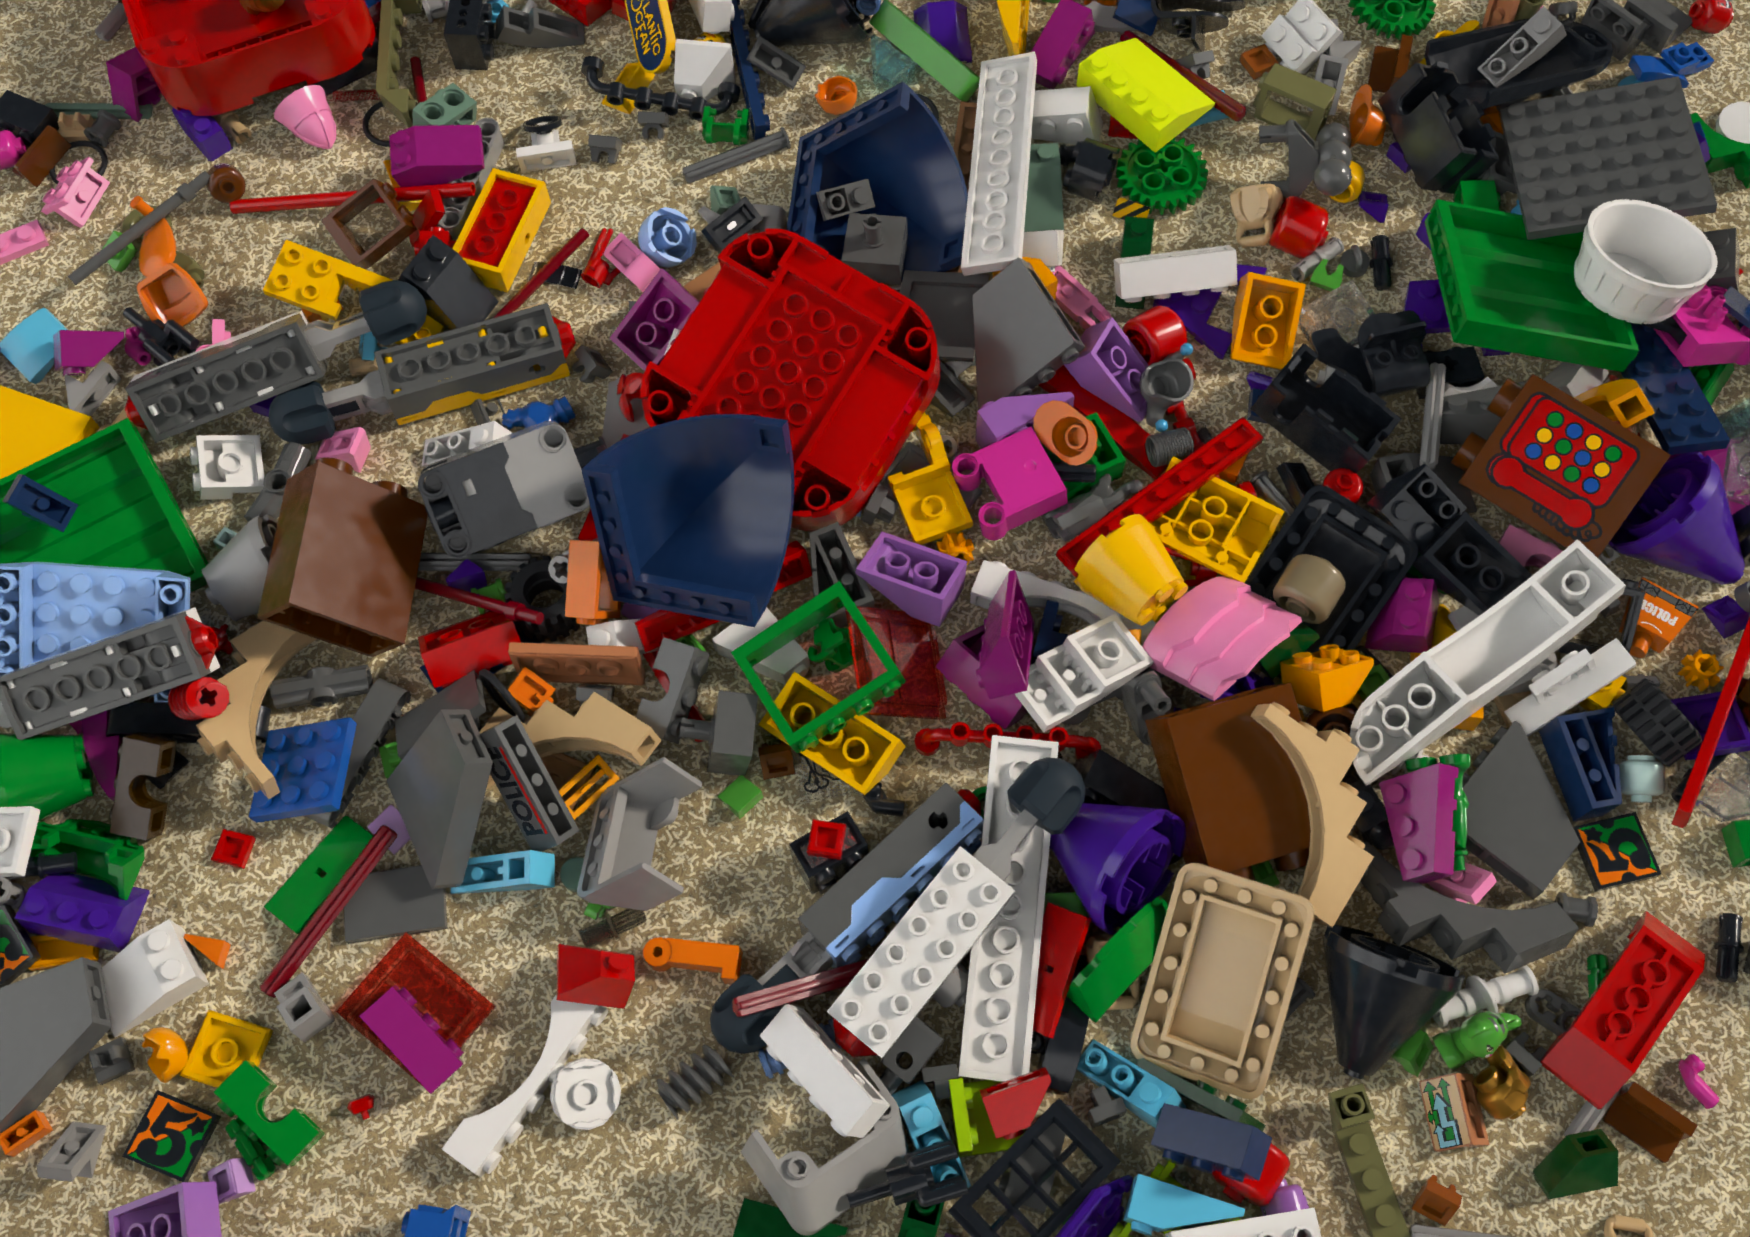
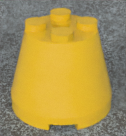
[1073,514,1188,626]

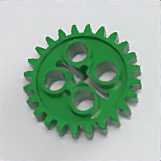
[1348,0,1436,40]
[1115,138,1208,215]

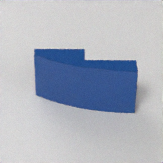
[1660,42,1714,75]
[1628,55,1689,88]

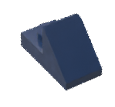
[3,474,79,532]
[1031,600,1070,664]

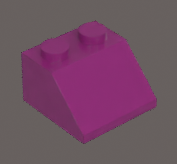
[53,330,124,376]
[1365,578,1440,653]

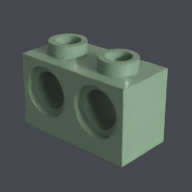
[413,83,477,126]

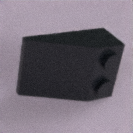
[398,235,499,331]
[1413,512,1533,616]

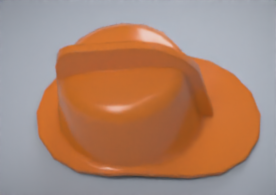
[1349,84,1386,148]
[1033,400,1098,466]

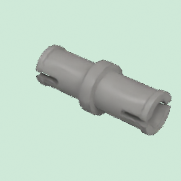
[1290,237,1344,282]

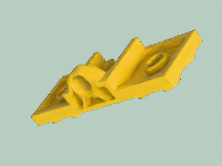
[263,240,445,345]
[887,412,973,545]

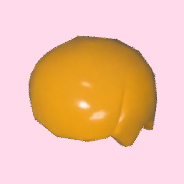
[142,1027,189,1083]

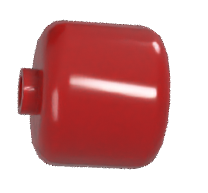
[1268,195,1329,259]
[1122,305,1188,365]
[1211,1143,1290,1207]

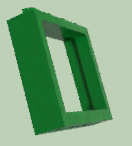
[731,581,906,754]

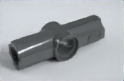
[270,664,373,709]

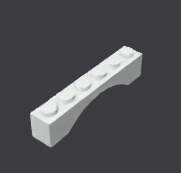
[970,560,1157,646]
[442,994,608,1177]

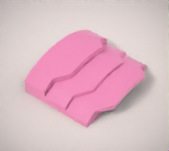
[1142,576,1302,701]

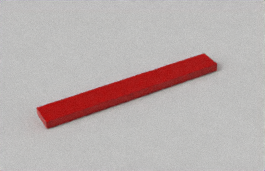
[1056,417,1264,578]
[1671,616,1750,828]

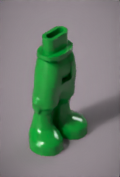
[1405,754,1471,872]

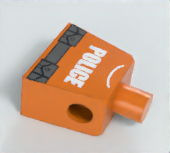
[1619,577,1699,658]

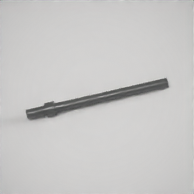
[68,171,210,285]

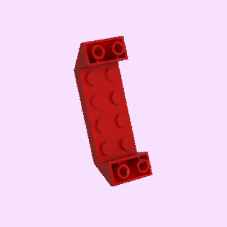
[1540,911,1705,1110]

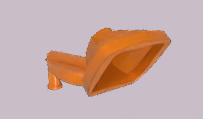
[130,196,208,327]

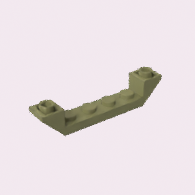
[376,0,422,127]
[1328,1083,1411,1237]

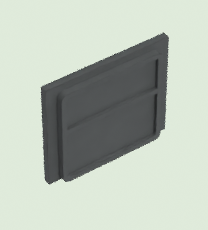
[900,270,990,362]

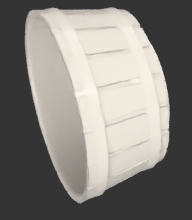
[1574,199,1718,324]

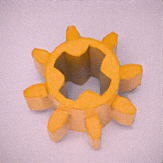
[936,532,975,565]
[1678,649,1724,692]

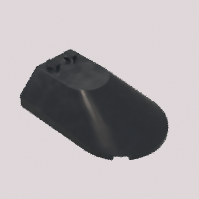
[1424,18,1613,116]

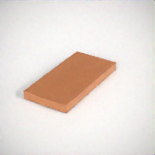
[508,642,646,686]

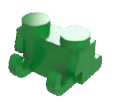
[702,106,749,146]
[808,618,870,673]

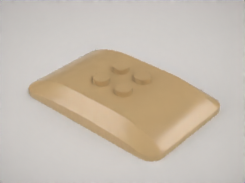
[1130,863,1315,1099]

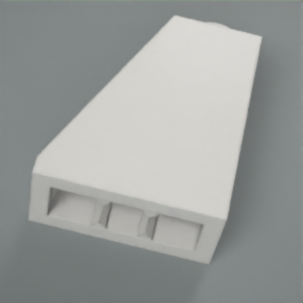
[712,607,810,685]

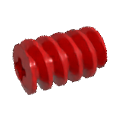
[168,677,229,720]

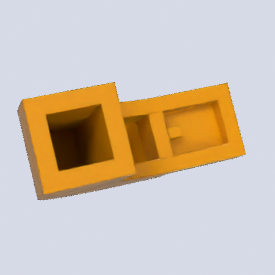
[1574,379,1655,428]

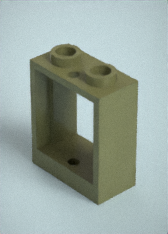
[1253,63,1337,141]

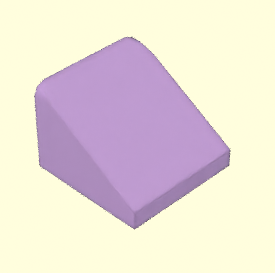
[368,805,411,855]
[207,1158,256,1204]

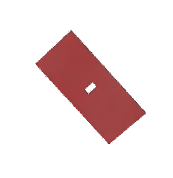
[1033,902,1091,1038]

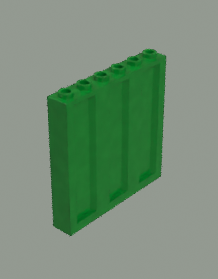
[1424,199,1639,372]
[0,418,209,593]

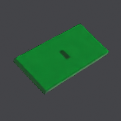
[264,815,373,935]

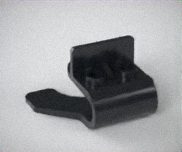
[1151,0,1245,53]
[1310,310,1430,398]

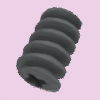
[656,1044,734,1120]

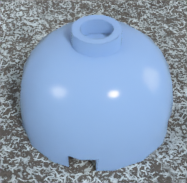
[638,207,697,268]

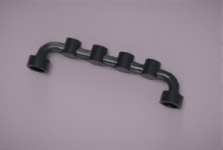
[581,56,741,121]

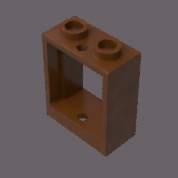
[321,178,417,269]

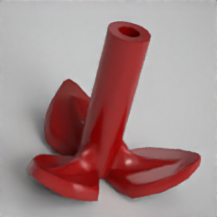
[617,373,643,422]

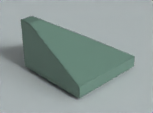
[710,185,741,215]

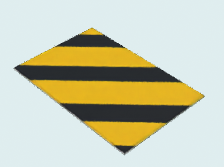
[1112,196,1150,220]

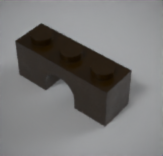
[109,732,177,841]

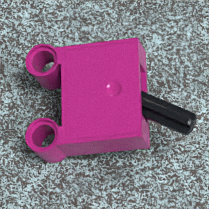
[952,426,1096,540]

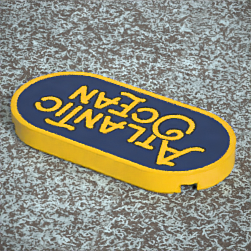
[625,0,676,74]

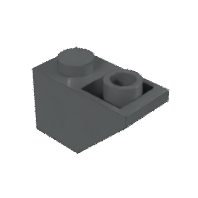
[816,179,875,221]

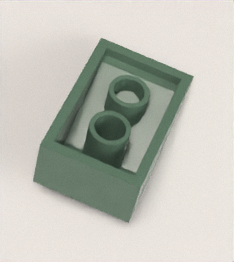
[1024,143,1064,232]

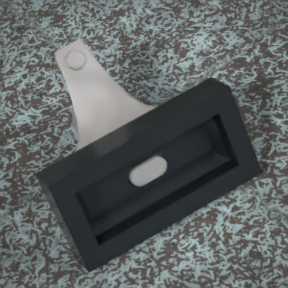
[698,196,763,254]

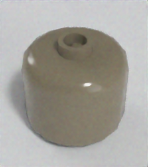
[1273,554,1345,624]

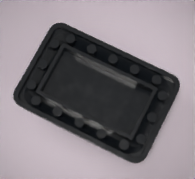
[1245,485,1418,680]

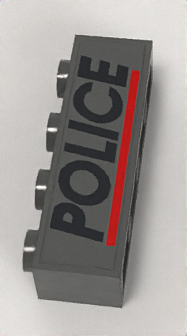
[480,715,580,852]

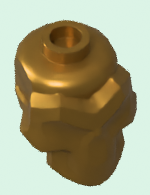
[1473,1045,1531,1120]

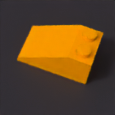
[1230,272,1306,370]

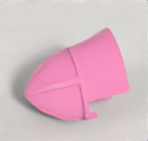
[274,85,336,149]

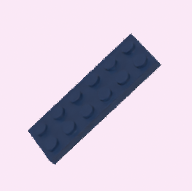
[1621,323,1730,455]

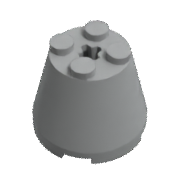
[202,514,278,622]

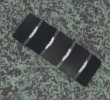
[528,262,582,289]

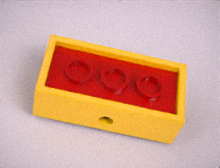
[452,168,551,293]

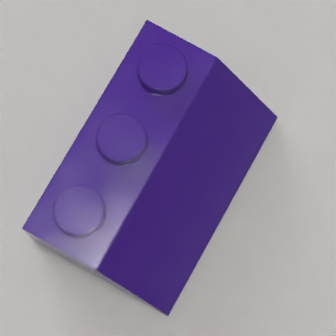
[15,873,150,952]

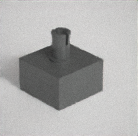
[841,213,908,285]
[679,690,758,776]

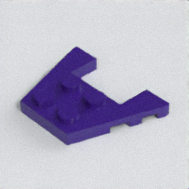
[1153,264,1267,360]
[1403,279,1511,356]

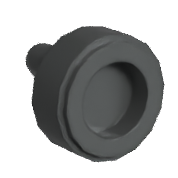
[1549,1,1578,25]
[1339,245,1370,277]

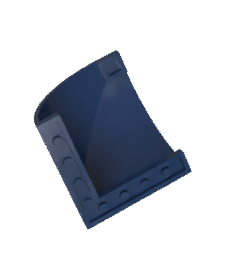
[787,82,968,280]
[581,414,794,627]

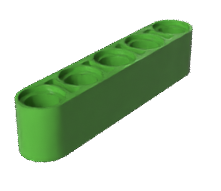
[869,0,980,102]

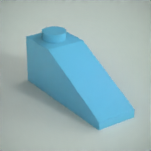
[450,850,555,894]
[1123,1173,1245,1236]

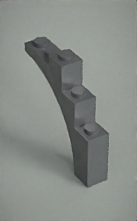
[1360,841,1579,973]

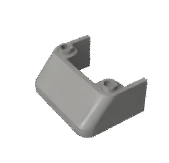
[577,757,703,911]
[741,1058,909,1236]

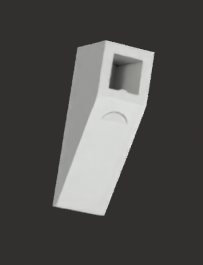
[422,421,512,467]

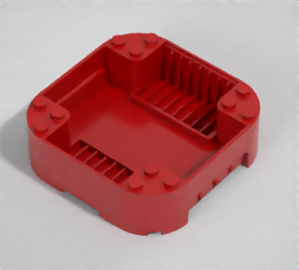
[122,0,375,116]
[640,228,940,532]

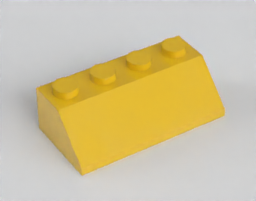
[758,671,905,795]

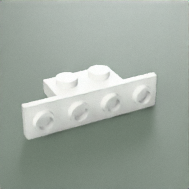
[1504,638,1636,737]

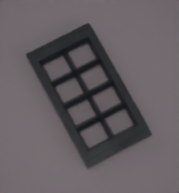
[948,1098,1121,1237]

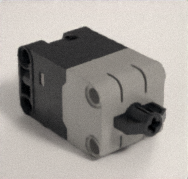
[418,420,607,558]

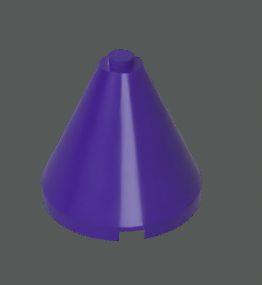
[1608,451,1745,585]
[1050,803,1186,935]

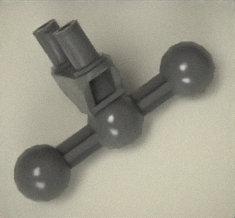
[1259,119,1352,198]
[1062,667,1172,747]

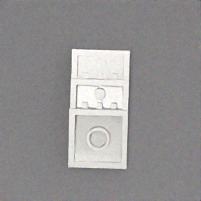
[1015,613,1154,733]

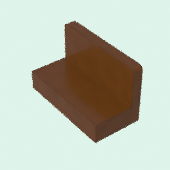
[1368,34,1413,93]
[12,125,72,188]
[1603,1081,1698,1163]

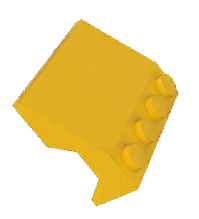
[1151,456,1285,583]

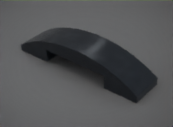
[1037,955,1089,1093]

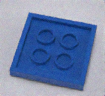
[249,717,357,823]

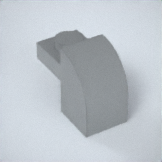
[274,972,335,1042]

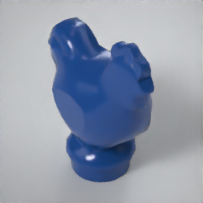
[502,396,576,429]

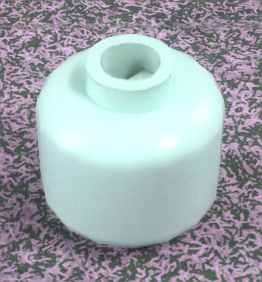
[1619,755,1665,803]

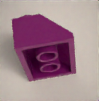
[936,625,1031,730]

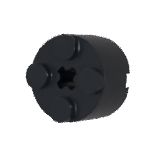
[1063,137,1120,203]

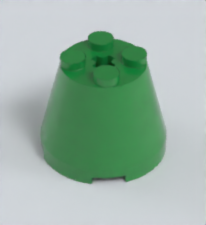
[0,733,94,821]

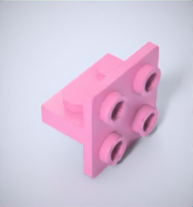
[41,157,110,228]

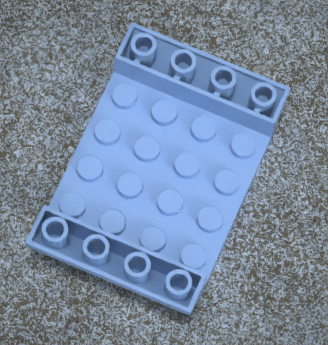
[0,562,191,703]

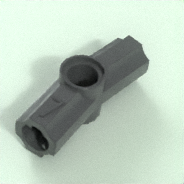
[244,442,312,522]

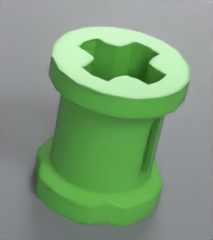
[471,578,506,614]

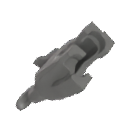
[1041,474,1143,542]

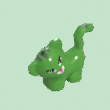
[1432,1011,1523,1071]

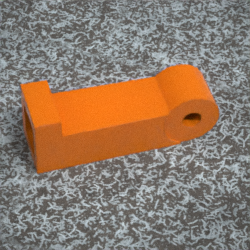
[643,937,743,985]

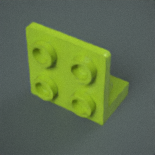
[949,1078,1025,1157]

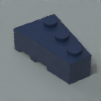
[1538,707,1622,822]
[1151,1103,1272,1182]

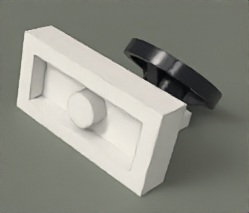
[516,115,577,173]

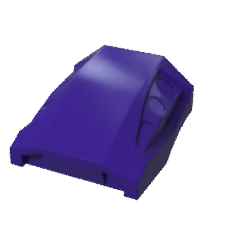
[913,0,972,67]

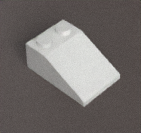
[102,919,209,1038]

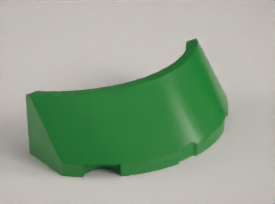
[29,819,145,900]
[1067,896,1168,1023]

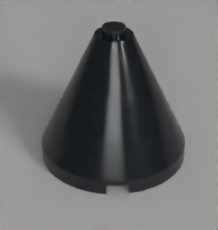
[754,0,874,47]
[1323,925,1465,1079]

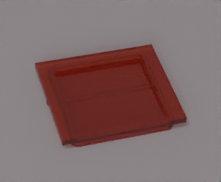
[845,606,947,720]
[336,932,496,1086]

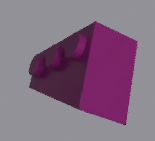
[1031,0,1095,89]
[106,47,161,122]
[1379,763,1459,884]
[359,985,464,1094]

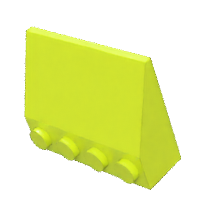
[1076,38,1215,153]

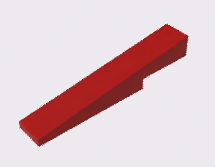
[1039,365,1169,480]
[634,540,812,652]

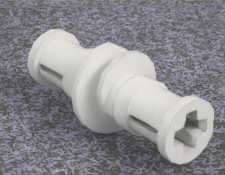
[1433,965,1539,1027]

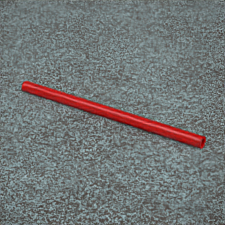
[229,182,476,214]

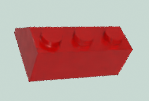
[418,611,521,688]

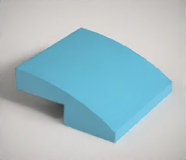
[0,307,68,384]

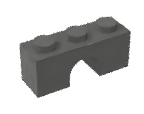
[635,637,710,744]

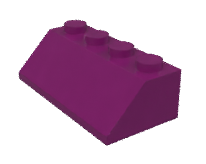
[976,570,1035,700]

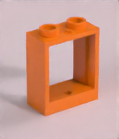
[565,540,621,625]

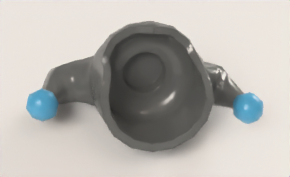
[1139,343,1194,432]

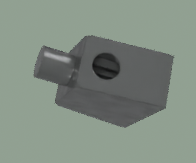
[879,1017,945,1095]

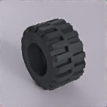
[505,556,580,642]
[1612,678,1702,767]

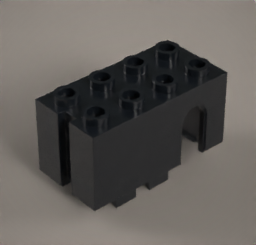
[1378,61,1499,194]
[1250,343,1401,473]

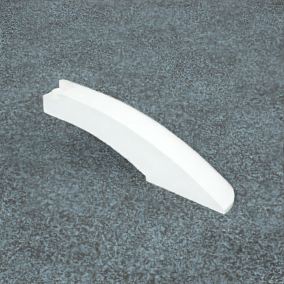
[1350,539,1626,786]

